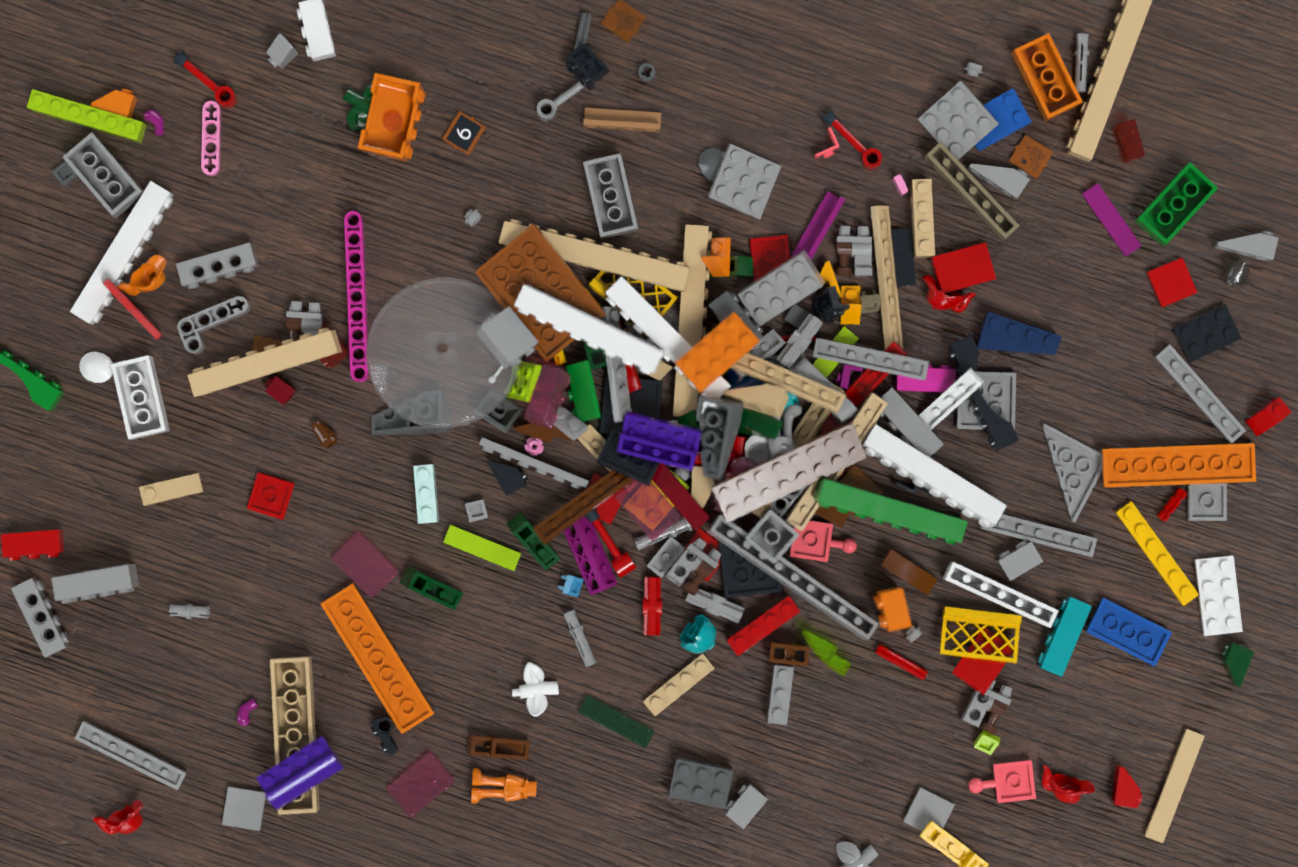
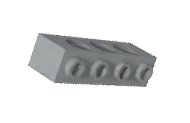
[176,243,259,289]
[11,578,70,658]

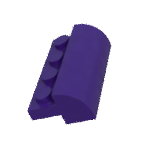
[617,411,702,471]
[256,736,344,810]

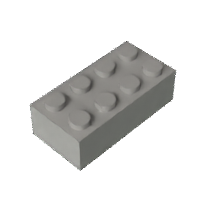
[63,132,144,218]
[583,153,638,239]
[738,250,825,326]
[51,564,139,604]

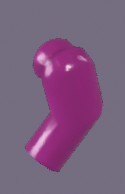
[144,109,164,136]
[236,698,258,726]

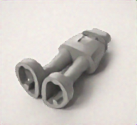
[768,405,802,458]

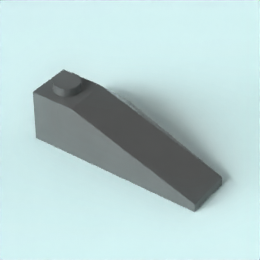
[371,390,451,435]
[696,396,744,480]

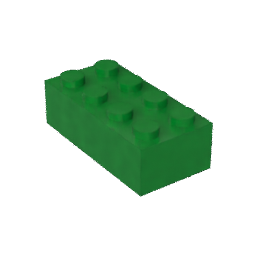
[1134,162,1218,247]

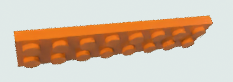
[1101,443,1256,488]
[320,583,435,734]

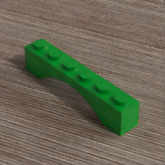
[0,350,65,412]

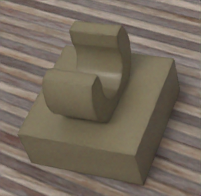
[860,290,881,313]

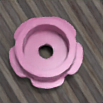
[525,437,544,456]

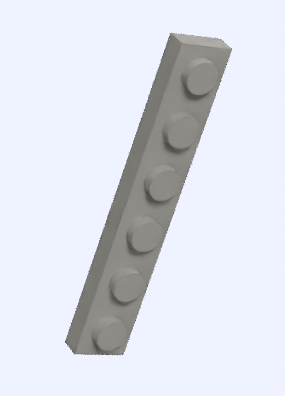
[601,307,632,422]
[813,338,930,381]
[1154,344,1246,443]
[479,437,589,490]
[980,514,1097,557]
[74,721,187,790]

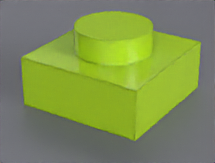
[974,730,1000,755]

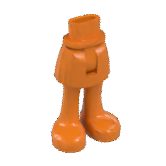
[471,768,537,804]

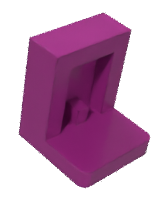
[836,364,863,389]

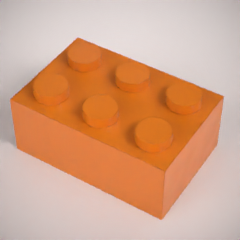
[873,586,912,632]

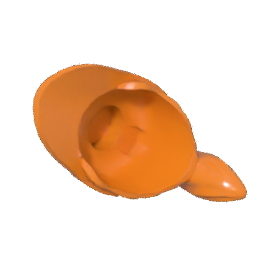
[117,255,166,296]

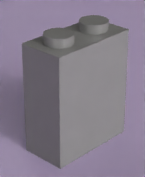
[476,307,538,369]

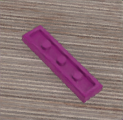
[1081,183,1142,257]

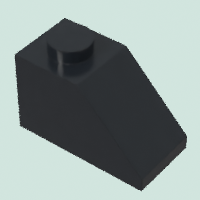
[488,461,528,496]

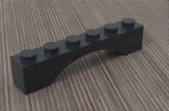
[947,335,1019,450]

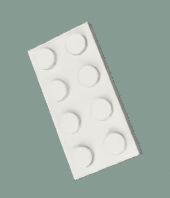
[1194,555,1243,636]

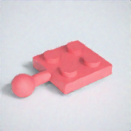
[789,521,857,562]
[968,760,1036,803]

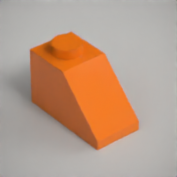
[91,89,137,118]

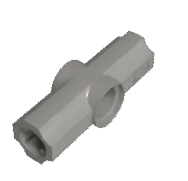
[776,314,823,370]
[685,589,745,623]

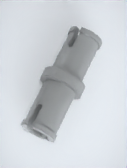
[169,604,210,619]

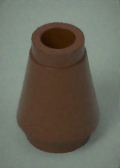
[311,420,338,449]

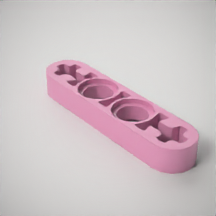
[201,101,221,176]

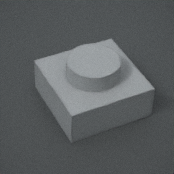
[465,499,489,523]

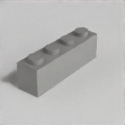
[880,388,944,458]

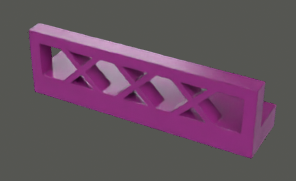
[790,192,845,259]
[564,517,618,596]

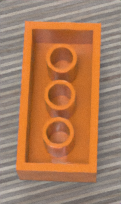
[1011,33,1083,122]
[675,312,760,393]

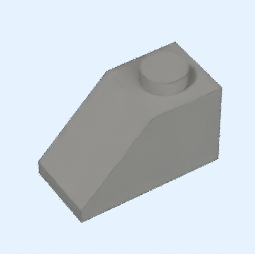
[266,34,299,69]

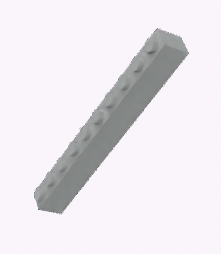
[707,515,879,640]

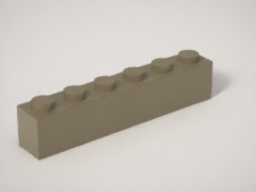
[924,142,1019,241]

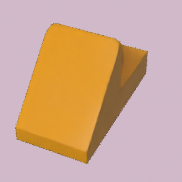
[820,261,842,298]
[840,286,861,325]

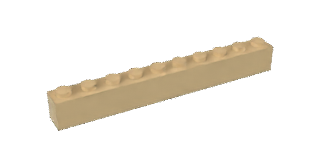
[1066,0,1152,162]
[499,219,691,292]
[673,225,712,417]

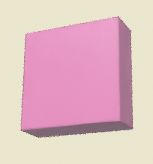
[892,174,908,197]

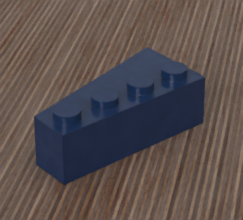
[976,312,1062,356]

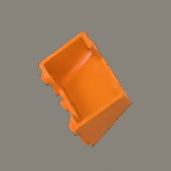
[358,73,426,162]

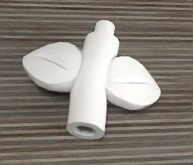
[512,662,559,717]

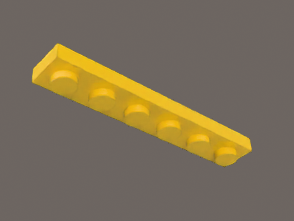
[1115,501,1199,606]

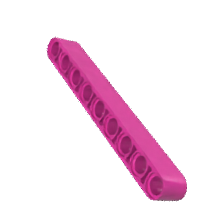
[344,211,370,383]

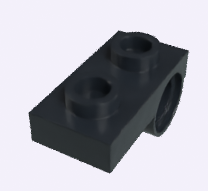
[371,716,399,756]

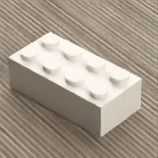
[111,355,170,440]

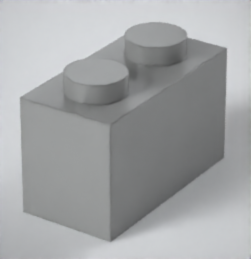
[996,540,1043,581]
[725,783,768,829]

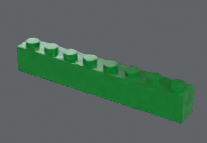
[814,478,968,545]

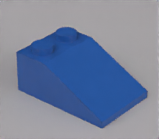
[975,88,1032,152]

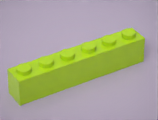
[27,89,147,143]

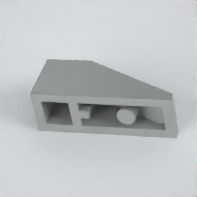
[967,164,1030,200]
[1213,231,1279,262]

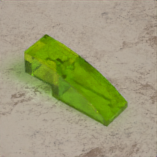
[801,629,851,677]

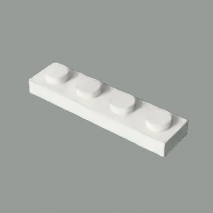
[919,368,984,430]

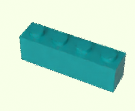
[1037,596,1092,677]

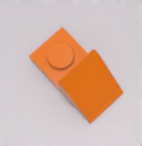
[701,238,731,277]

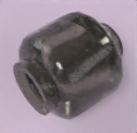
[1222,258,1251,288]

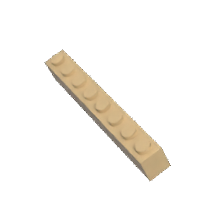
[187,328,342,397]

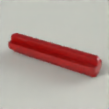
[875,645,928,680]

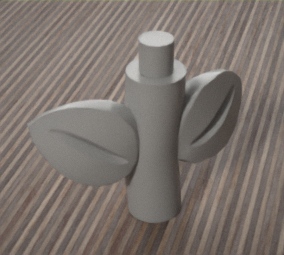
[836,842,879,867]

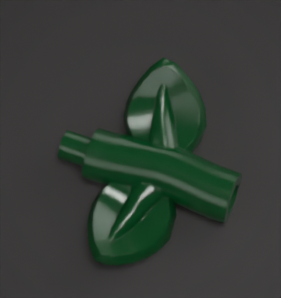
[343,85,373,131]

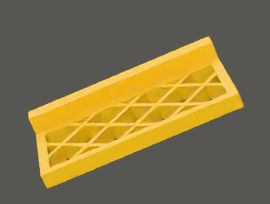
[589,271,677,323]
[939,607,1022,663]

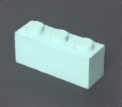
[413,464,439,524]

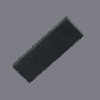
[891,228,916,287]

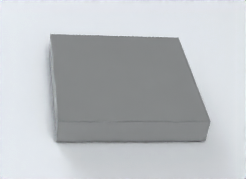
[1187,483,1227,521]
[222,786,266,831]
[903,787,955,831]

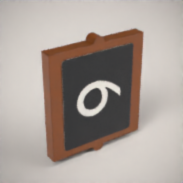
[442,111,486,156]

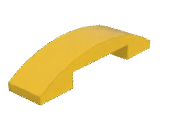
[919,820,989,867]

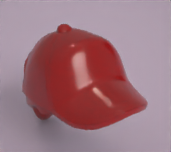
[922,275,976,313]
[1042,765,1095,804]
[92,800,143,835]

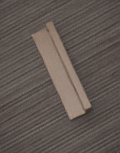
[583,108,661,133]

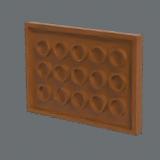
[475,223,606,362]

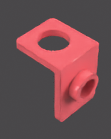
[814,127,840,159]

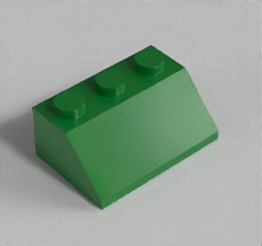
[564,360,601,422]

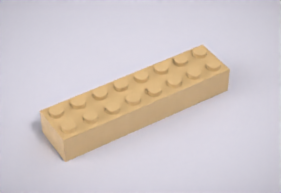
[270,656,320,815]

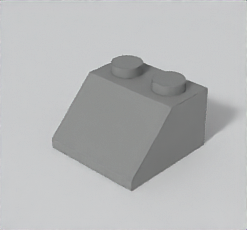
[745,510,800,564]

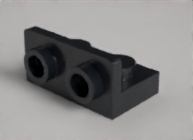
[566,43,609,91]
[812,286,850,323]

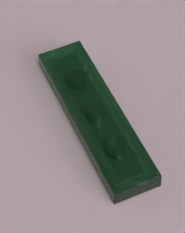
[578,695,655,749]

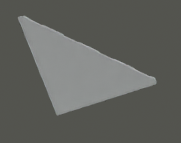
[1042,423,1102,523]

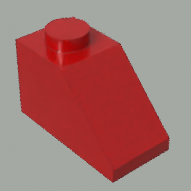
[1245,397,1292,437]
[1111,765,1142,808]

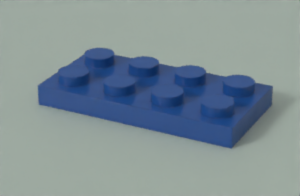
[1085,597,1172,667]

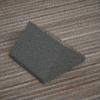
[474,388,523,434]

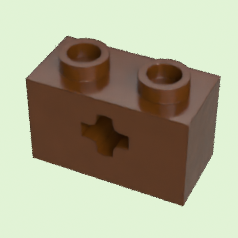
[768,641,810,666]

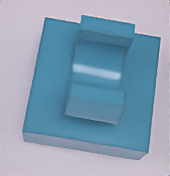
[558,575,584,597]

